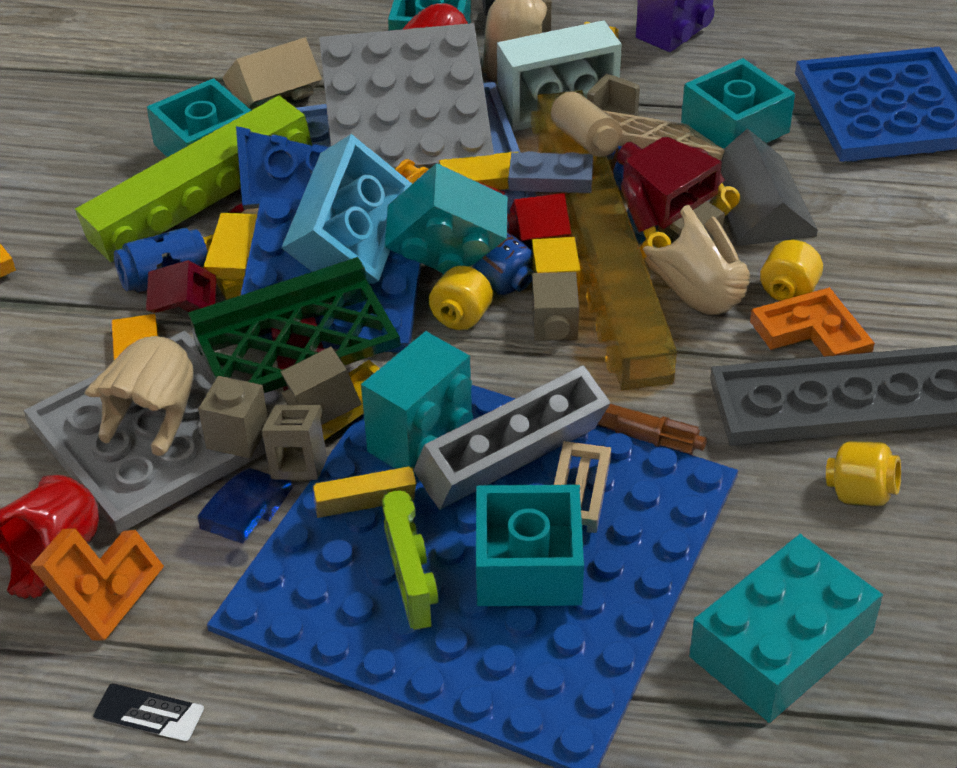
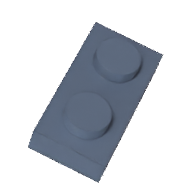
[508,151,593,193]

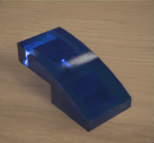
[197,468,293,544]

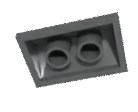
[721,129,818,246]

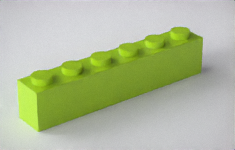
[75,95,313,263]

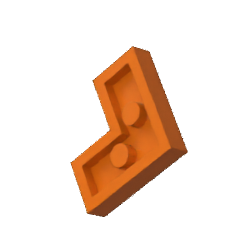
[750,287,875,357]
[30,528,164,641]

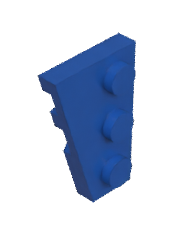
[236,126,329,210]

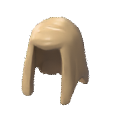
[481,0,547,83]
[643,205,750,315]
[84,336,194,456]

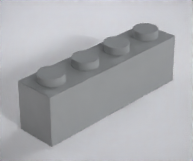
[413,365,611,510]

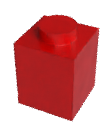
[507,193,571,249]

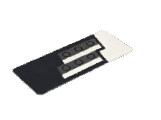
[93,683,204,741]

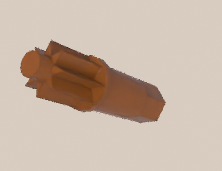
[597,404,707,455]

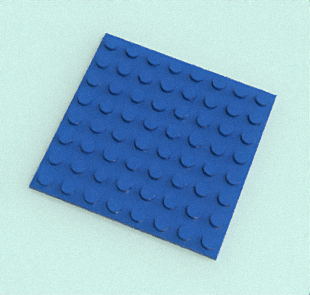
[207,385,738,768]

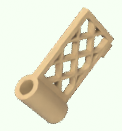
[551,92,725,160]

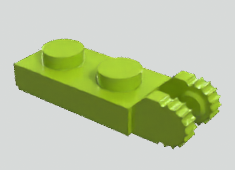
[382,489,438,630]

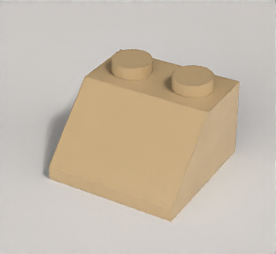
[223,37,322,109]

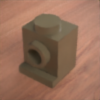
[262,405,327,482]

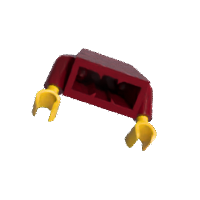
[617,137,740,261]

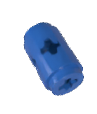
[114,228,208,293]

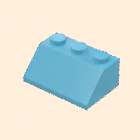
[282,134,412,284]

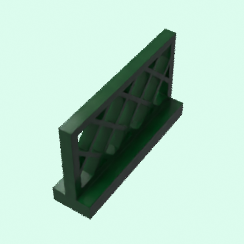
[188,257,401,393]

